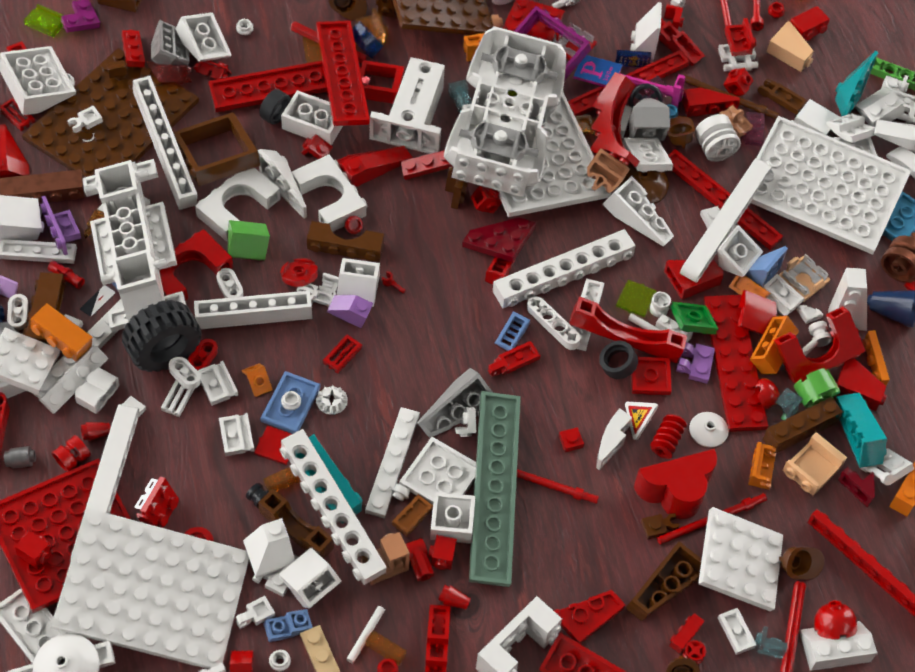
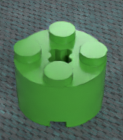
[794,368,840,409]

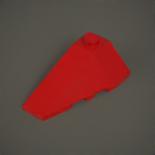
[337,145,413,187]

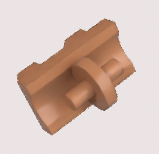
[719,105,753,138]

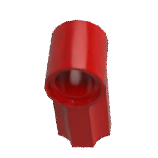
[405,538,434,582]

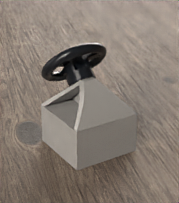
[628,84,670,141]

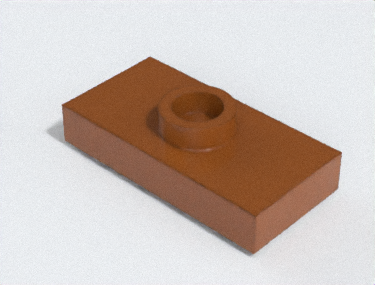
[392,494,433,537]

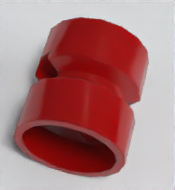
[52,435,91,472]

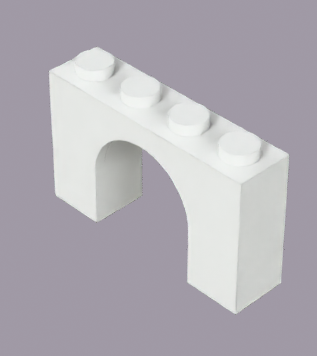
[292,154,367,232]
[195,168,281,242]

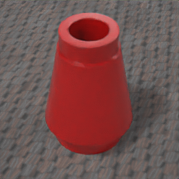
[80,422,111,442]
[438,585,471,610]

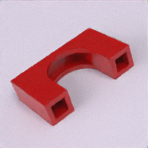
[159,229,233,301]
[773,306,866,384]

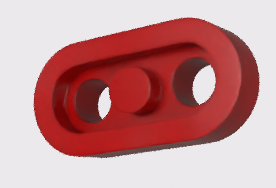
[188,339,218,371]

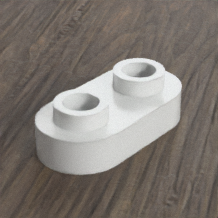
[216,268,243,298]
[7,294,29,331]
[169,357,201,389]

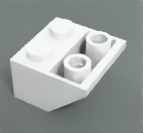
[337,258,380,307]
[278,548,342,608]

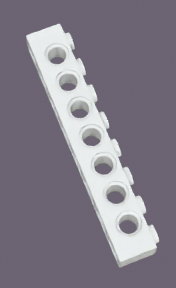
[493,229,636,309]
[280,429,387,585]

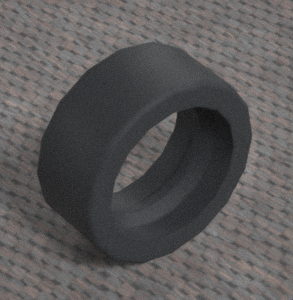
[259,89,291,125]
[599,340,638,379]

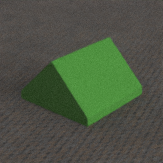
[228,220,270,260]

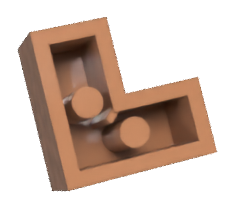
[361,532,410,585]

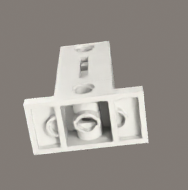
[370,57,445,154]

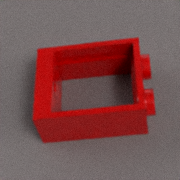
[360,60,404,104]

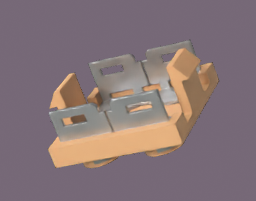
[779,254,830,302]

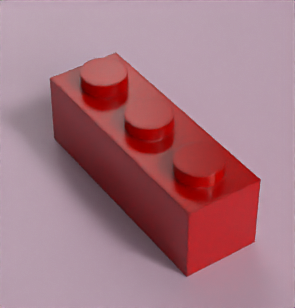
[670,613,705,654]

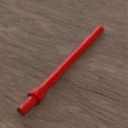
[517,469,599,504]
[657,493,767,545]

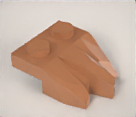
[587,148,630,194]

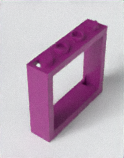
[514,6,591,81]

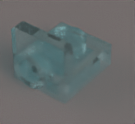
[776,388,803,420]
[755,626,787,659]

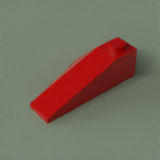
[0,124,30,178]

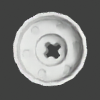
[695,114,741,161]

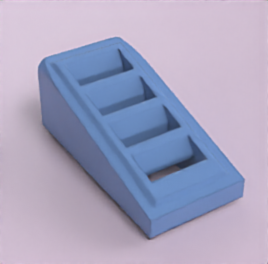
[495,311,530,351]

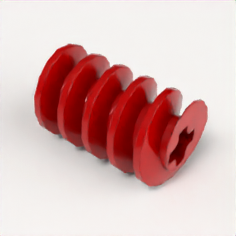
[650,414,687,459]

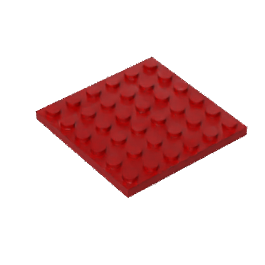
[0,458,131,613]

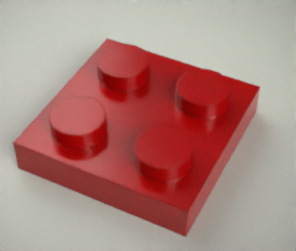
[631,357,672,395]

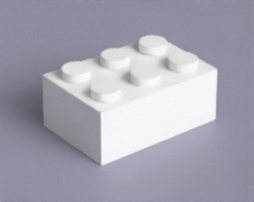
[281,90,343,145]

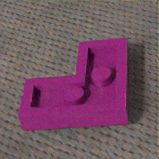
[61,0,100,33]

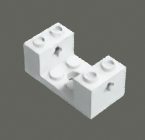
[476,596,562,672]

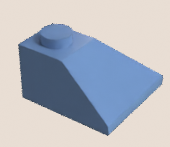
[745,246,788,287]

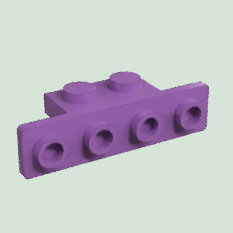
[40,196,81,255]

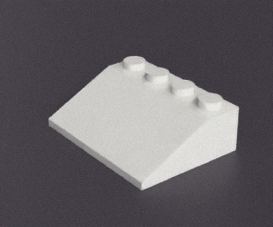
[0,46,76,115]

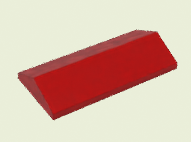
[539,632,627,672]

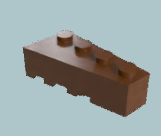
[626,541,702,621]

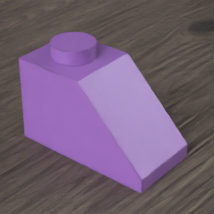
[327,295,373,328]

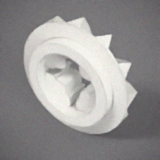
[316,385,348,414]

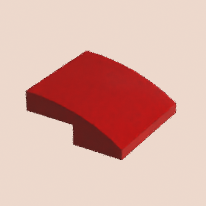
[737,290,777,336]

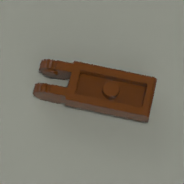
[758,79,807,115]

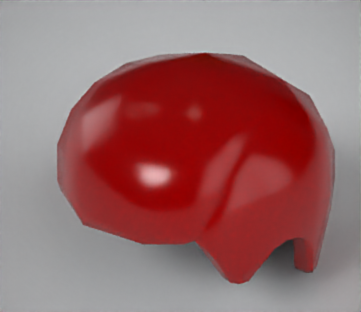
[755,378,779,410]

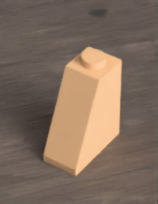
[767,21,813,72]

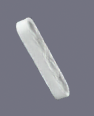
[527,296,581,350]

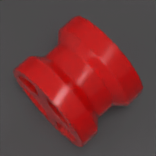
[683,640,706,665]

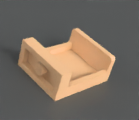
[783,432,847,496]

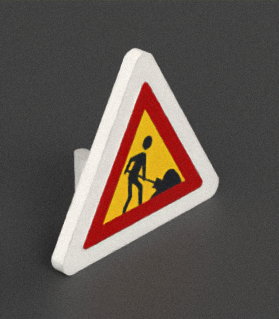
[625,402,658,440]

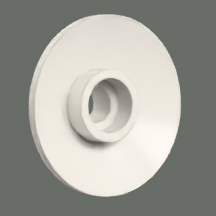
[689,412,729,448]

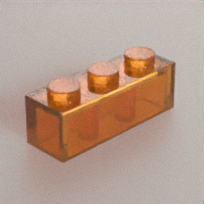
[263,467,301,492]
[366,630,407,666]

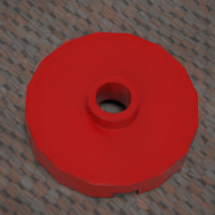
[280,258,318,287]

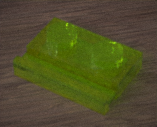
[24,4,63,37]

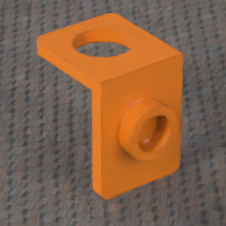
[242,363,272,397]

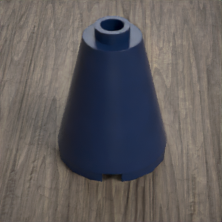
[867,291,915,328]

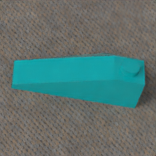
[835,51,879,116]

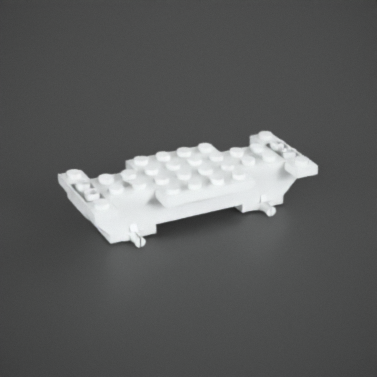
[82,159,186,332]

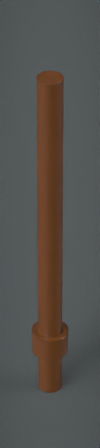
[683,74,780,119]

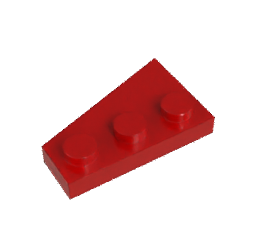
[554,590,626,644]

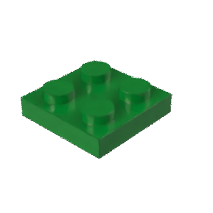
[670,301,718,334]

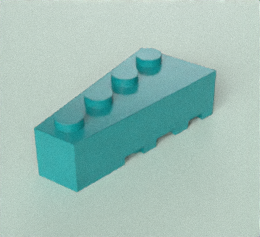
[836,393,887,468]

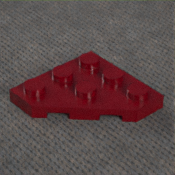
[462,217,536,263]

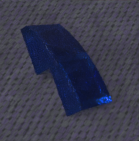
[352,21,384,59]

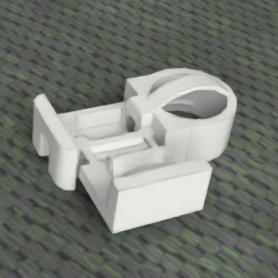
[297,273,339,308]

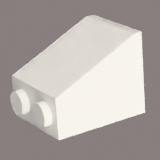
[0,195,44,241]

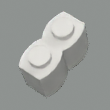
[75,367,119,414]

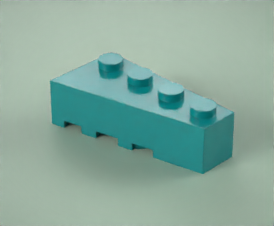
[295,434,363,524]

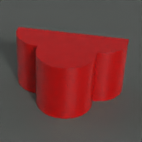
[634,449,717,519]

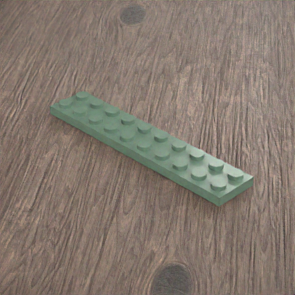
[469,391,521,587]

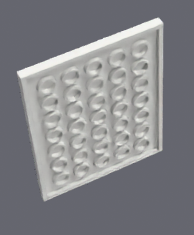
[462,92,611,217]
[751,116,911,255]
[50,508,249,669]

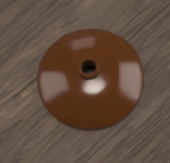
[616,164,669,204]

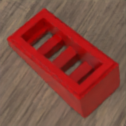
[485,257,516,284]

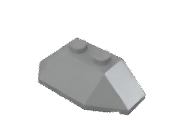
[151,20,190,66]

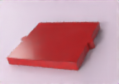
[254,425,292,465]

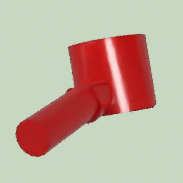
[382,271,406,293]

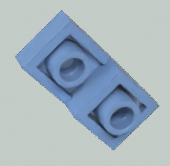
[264,609,313,642]

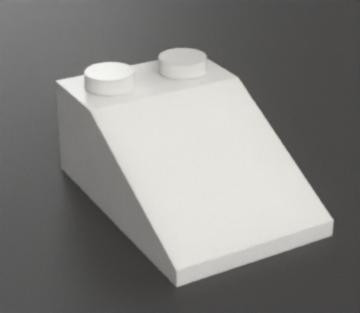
[630,2,662,63]
[176,12,232,62]

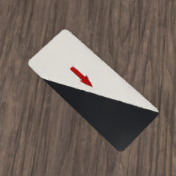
[80,285,115,317]

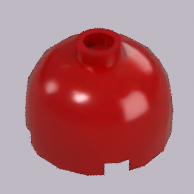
[814,600,857,639]

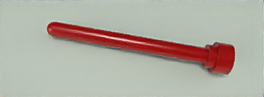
[750,0,764,31]

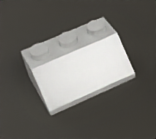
[799,621,877,671]

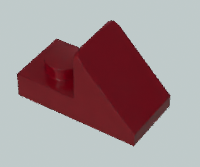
[838,467,875,507]

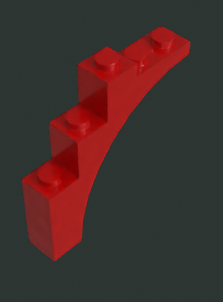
[590,72,640,167]

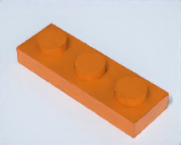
[862,330,890,386]

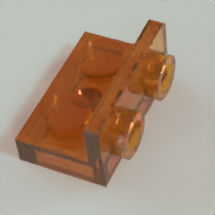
[356,8,389,48]

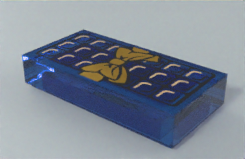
[615,50,651,68]

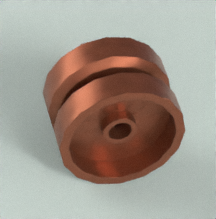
[881,235,915,283]

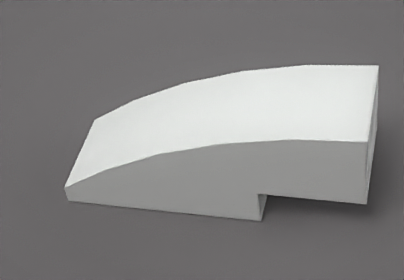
[596,408,632,470]

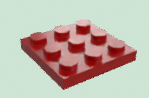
[503,0,565,42]

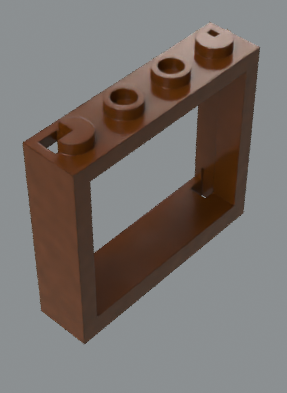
[173,112,261,186]

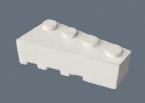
[828,268,867,331]

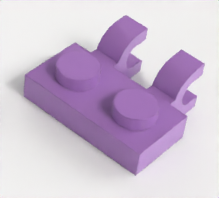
[676,342,715,384]

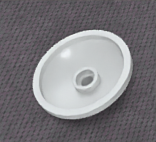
[33,633,99,672]

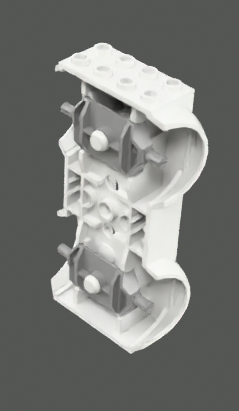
[444,26,566,197]

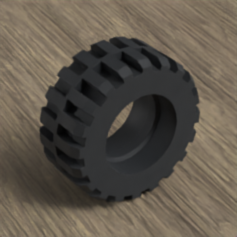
[122,300,202,372]

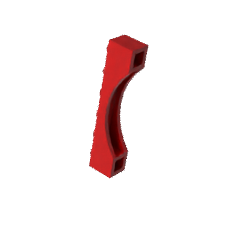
[569,296,687,363]

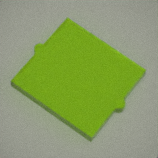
[616,280,657,317]

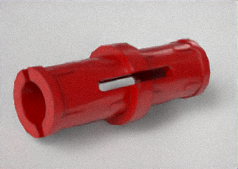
[48,260,85,289]

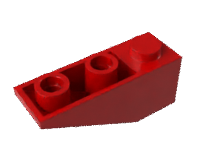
[682,88,740,117]

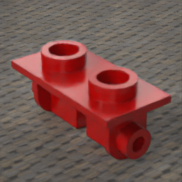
[194,60,232,80]

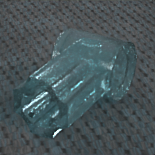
[448,80,472,113]

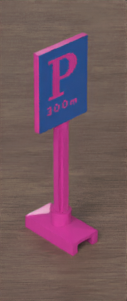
[573,55,685,110]

